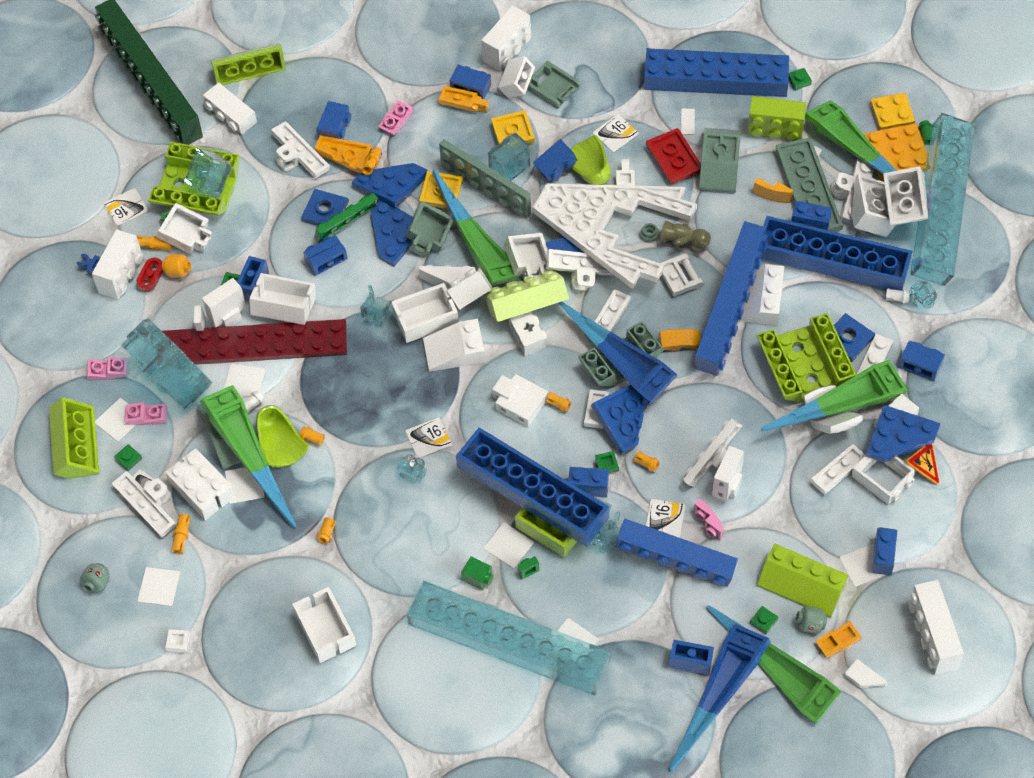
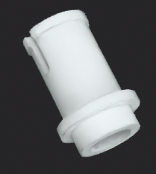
[886,288,910,304]
[244,391,264,414]

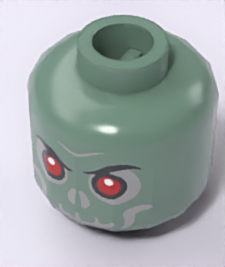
[80,563,110,593]
[795,605,827,634]

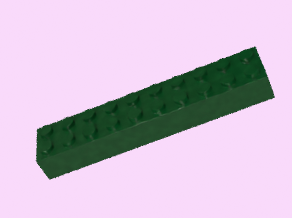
[94,0,203,145]

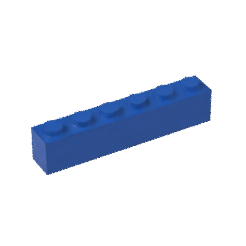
[614,518,738,587]

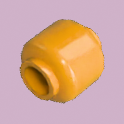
[162,254,191,278]

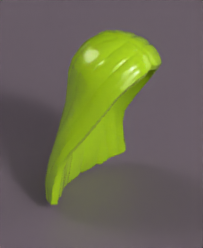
[570,135,611,185]
[256,405,310,468]

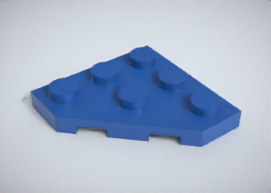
[352,163,428,207]
[371,200,413,267]
[590,385,647,455]
[866,405,940,463]

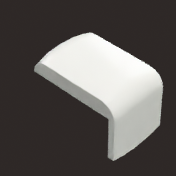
[803,385,862,434]

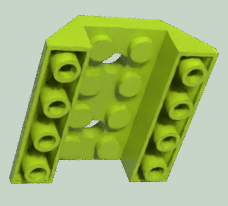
[148,142,240,216]
[756,313,856,403]

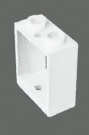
[851,455,915,505]

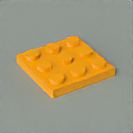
[864,123,933,181]

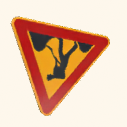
[906,444,940,484]

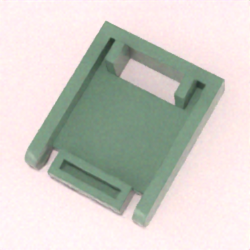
[527,60,581,108]

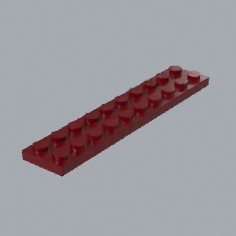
[157,319,347,367]

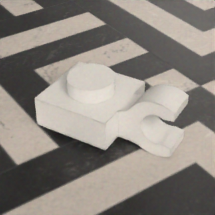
[616,159,635,186]

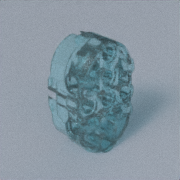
[121,318,213,409]

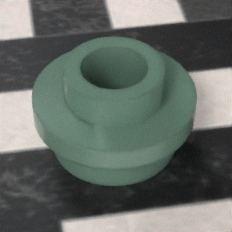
[640,223,659,241]

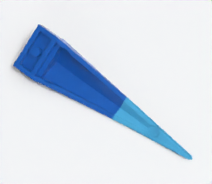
[558,301,678,404]
[669,624,771,772]

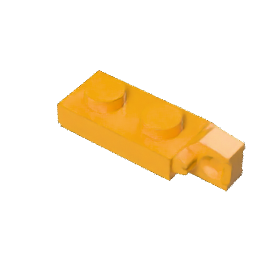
[438,86,489,112]

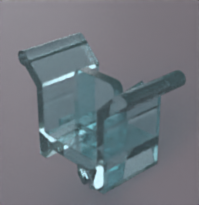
[360,285,394,327]
[590,511,629,555]

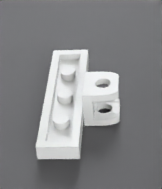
[271,121,330,179]
[830,158,874,226]
[547,249,616,291]
[683,418,743,487]
[112,471,177,538]

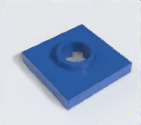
[301,189,349,225]
[834,313,875,362]

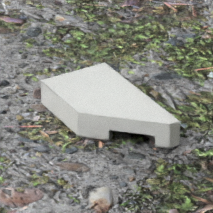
[193,305,206,331]
[844,659,887,688]

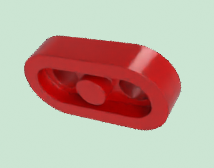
[137,257,163,292]

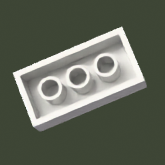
[908,580,964,675]

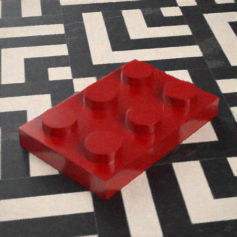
[646,128,701,185]

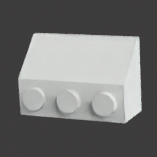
[740,264,784,326]

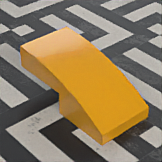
[753,178,793,203]
[659,329,701,351]
[815,621,862,658]

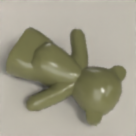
[660,221,711,251]

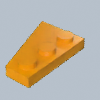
[315,135,372,174]

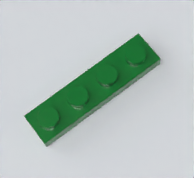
[314,193,378,243]

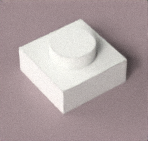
[165,629,190,653]

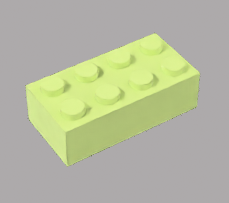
[484,270,569,322]

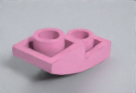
[378,100,414,135]
[87,357,127,380]
[125,402,167,425]
[694,498,723,540]

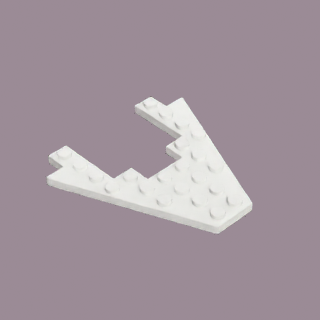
[533,183,697,288]

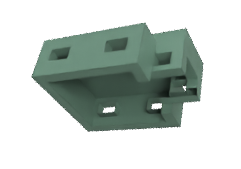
[405,201,454,258]

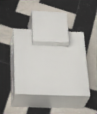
[157,203,212,254]
[504,233,550,280]
[202,278,246,328]
[492,374,549,427]
[712,445,744,501]

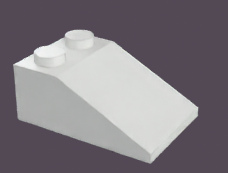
[883,167,928,226]
[852,174,896,237]
[423,319,485,372]

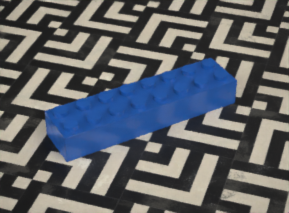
[644,48,789,97]
[761,215,913,291]
[695,221,768,376]
[456,427,609,547]

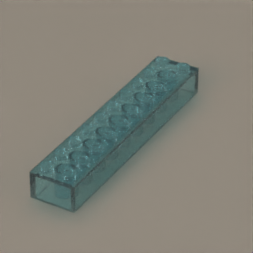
[910,113,975,286]
[407,580,611,696]

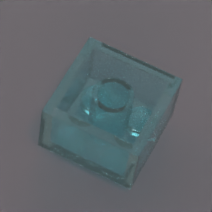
[488,132,530,181]
[184,148,232,199]

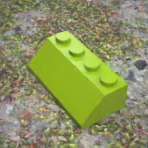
[211,43,286,85]
[49,397,99,479]
[757,543,849,618]

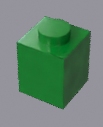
[461,556,494,591]

